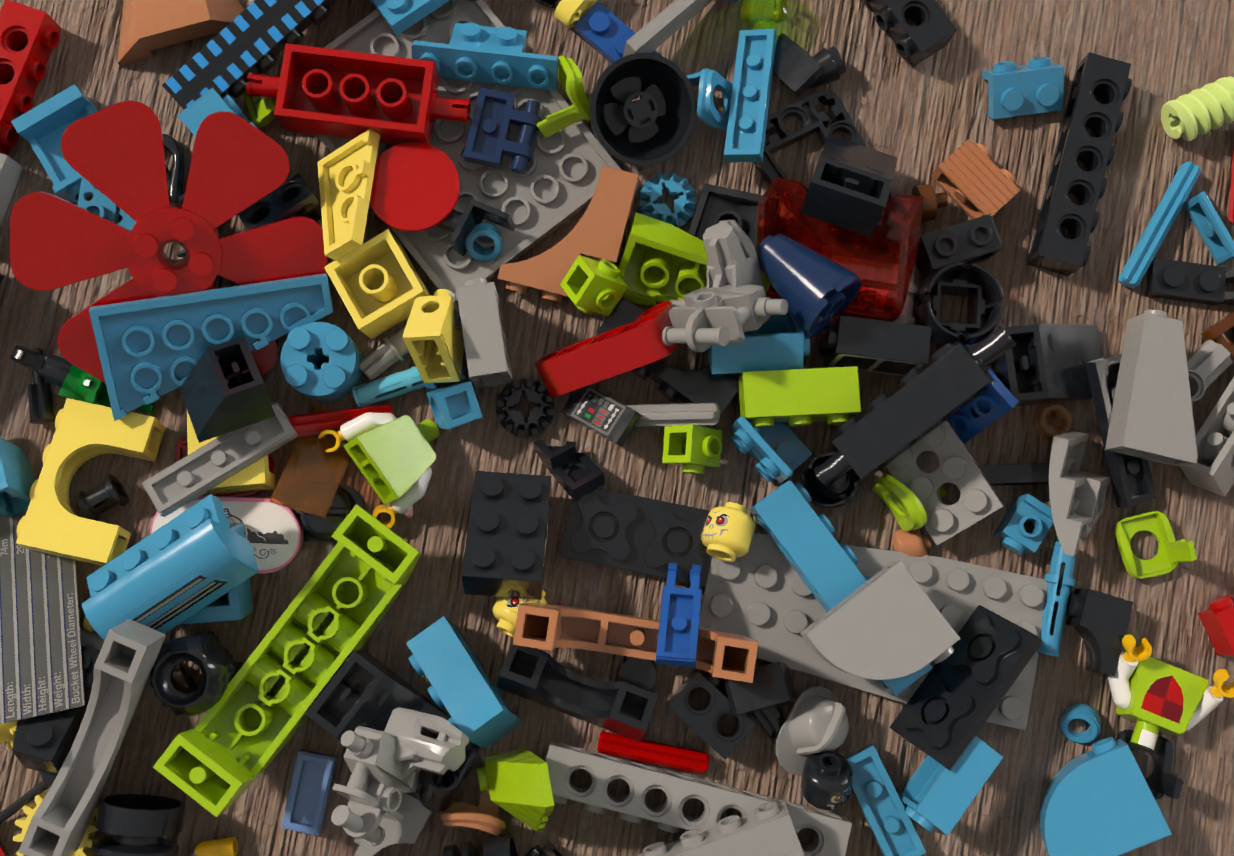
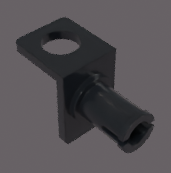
[438,198,516,256]

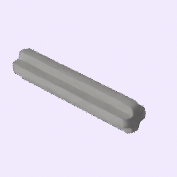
[626,403,721,427]

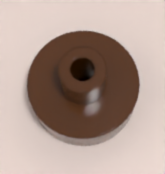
[911,184,948,222]

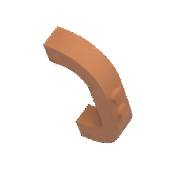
[513,603,758,683]

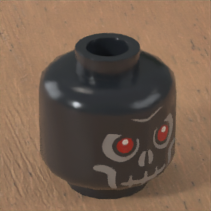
[800,751,854,810]

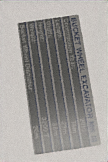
[0,514,85,724]

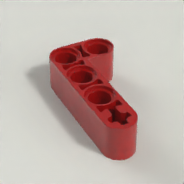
[534,301,679,397]

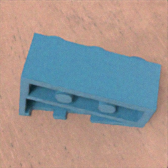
[406,616,523,750]

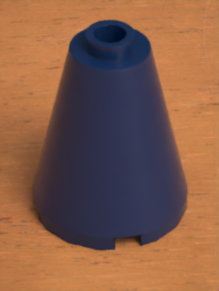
[756,234,862,337]

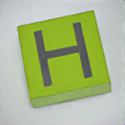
[244,92,276,127]

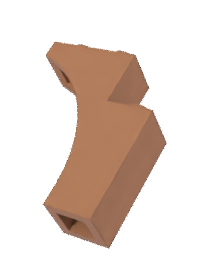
[498,165,639,303]

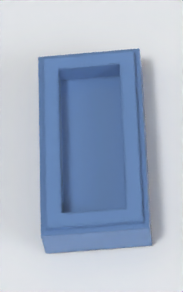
[281,749,338,836]

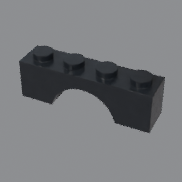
[596,297,739,414]
[497,641,658,742]

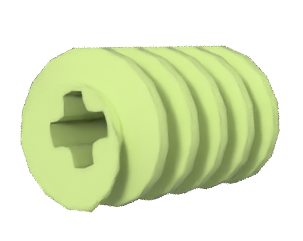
[1161,76,1234,141]

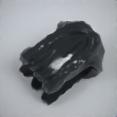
[150,631,243,717]

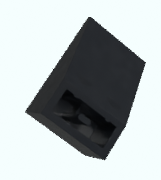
[800,134,898,237]
[992,324,1103,407]
[306,649,451,741]

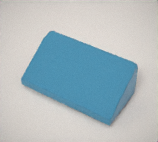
[1184,191,1234,266]

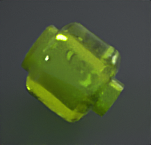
[741,0,787,30]

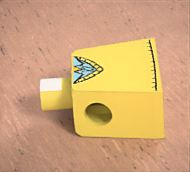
[402,289,464,383]

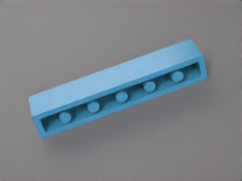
[749,479,933,696]

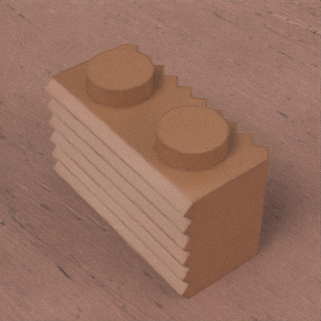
[931,138,1020,219]

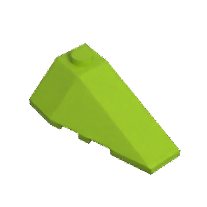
[476,748,555,832]

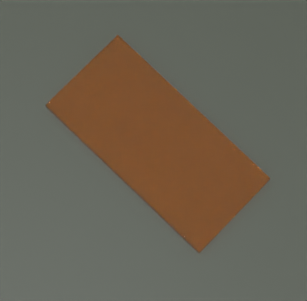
[270,404,351,518]

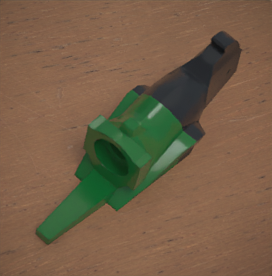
[10,345,155,414]

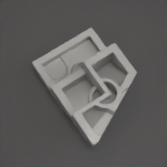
[1049,431,1111,557]

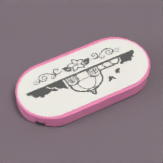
[150,495,304,573]

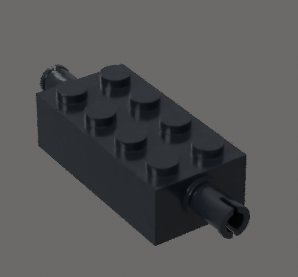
[814,325,1017,488]

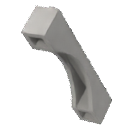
[18,619,166,856]

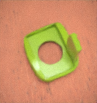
[537,55,590,138]
[872,474,946,531]
[1115,511,1197,580]

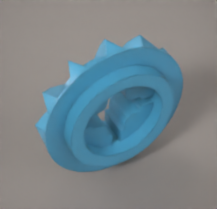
[639,172,696,228]

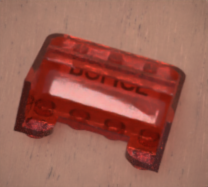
[757,177,924,322]

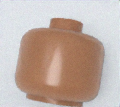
[892,528,932,557]

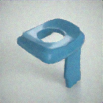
[686,68,733,130]

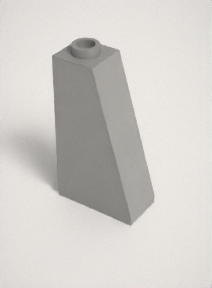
[1105,310,1198,467]

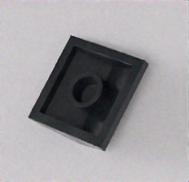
[688,183,774,253]

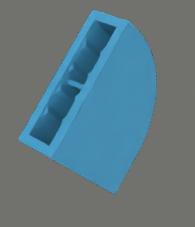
[1040,737,1172,856]

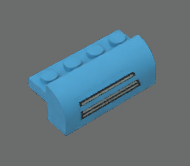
[82,494,259,640]

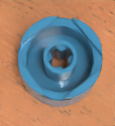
[280,322,364,403]

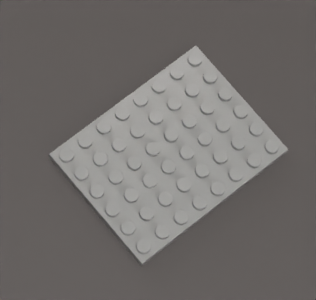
[317,0,621,305]

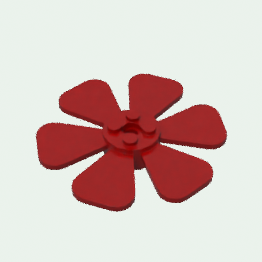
[10,100,328,384]

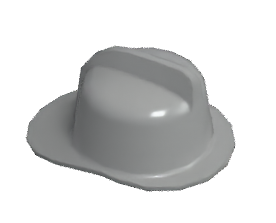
[776,686,849,776]

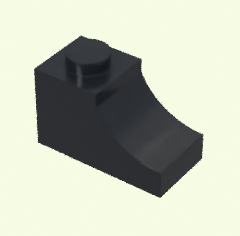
[1066,589,1133,676]

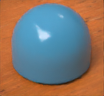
[465,223,503,262]
[1060,703,1101,744]

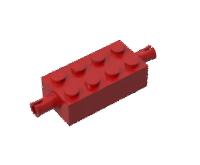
[246,43,471,145]

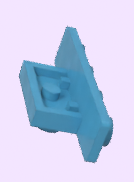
[411,23,559,91]

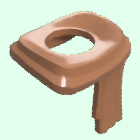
[440,791,506,836]

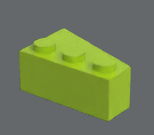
[738,366,861,428]

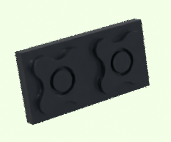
[560,488,712,587]
[889,605,1043,771]

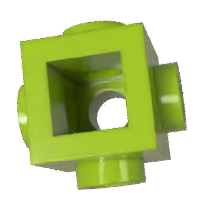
[560,255,628,317]
[662,424,722,475]

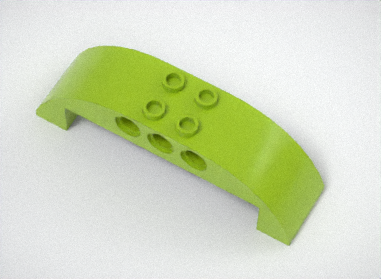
[153,504,421,818]

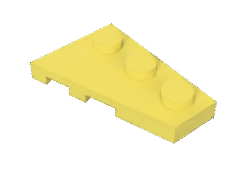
[317,129,380,261]

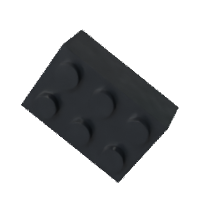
[462,471,552,600]

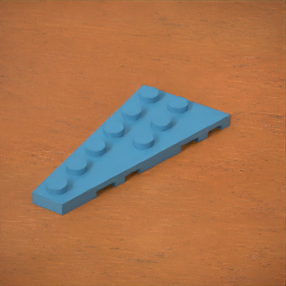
[89,273,333,421]

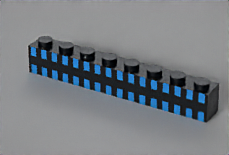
[162,0,344,110]

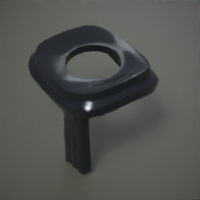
[1116,730,1184,800]

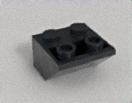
[180,336,275,443]

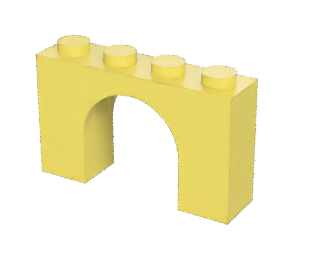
[16,398,166,566]

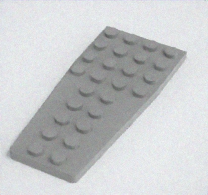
[699,533,1048,730]

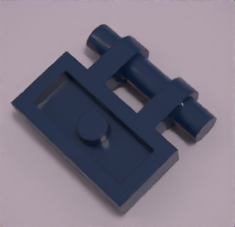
[463,87,541,174]

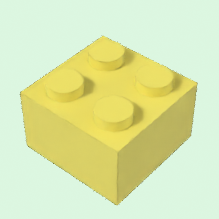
[324,229,431,339]

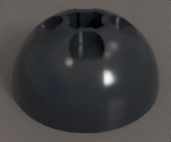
[589,53,697,166]

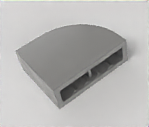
[800,561,961,680]

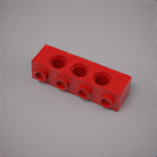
[0,0,61,156]

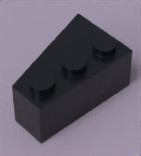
[12,645,100,776]

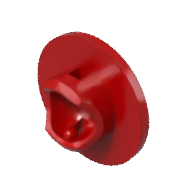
[369,141,460,232]

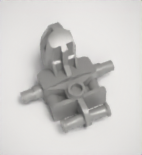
[662,220,788,352]
[331,707,469,846]

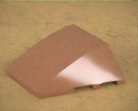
[118,0,245,66]

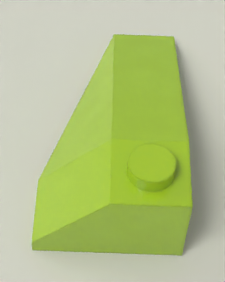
[617,212,771,306]

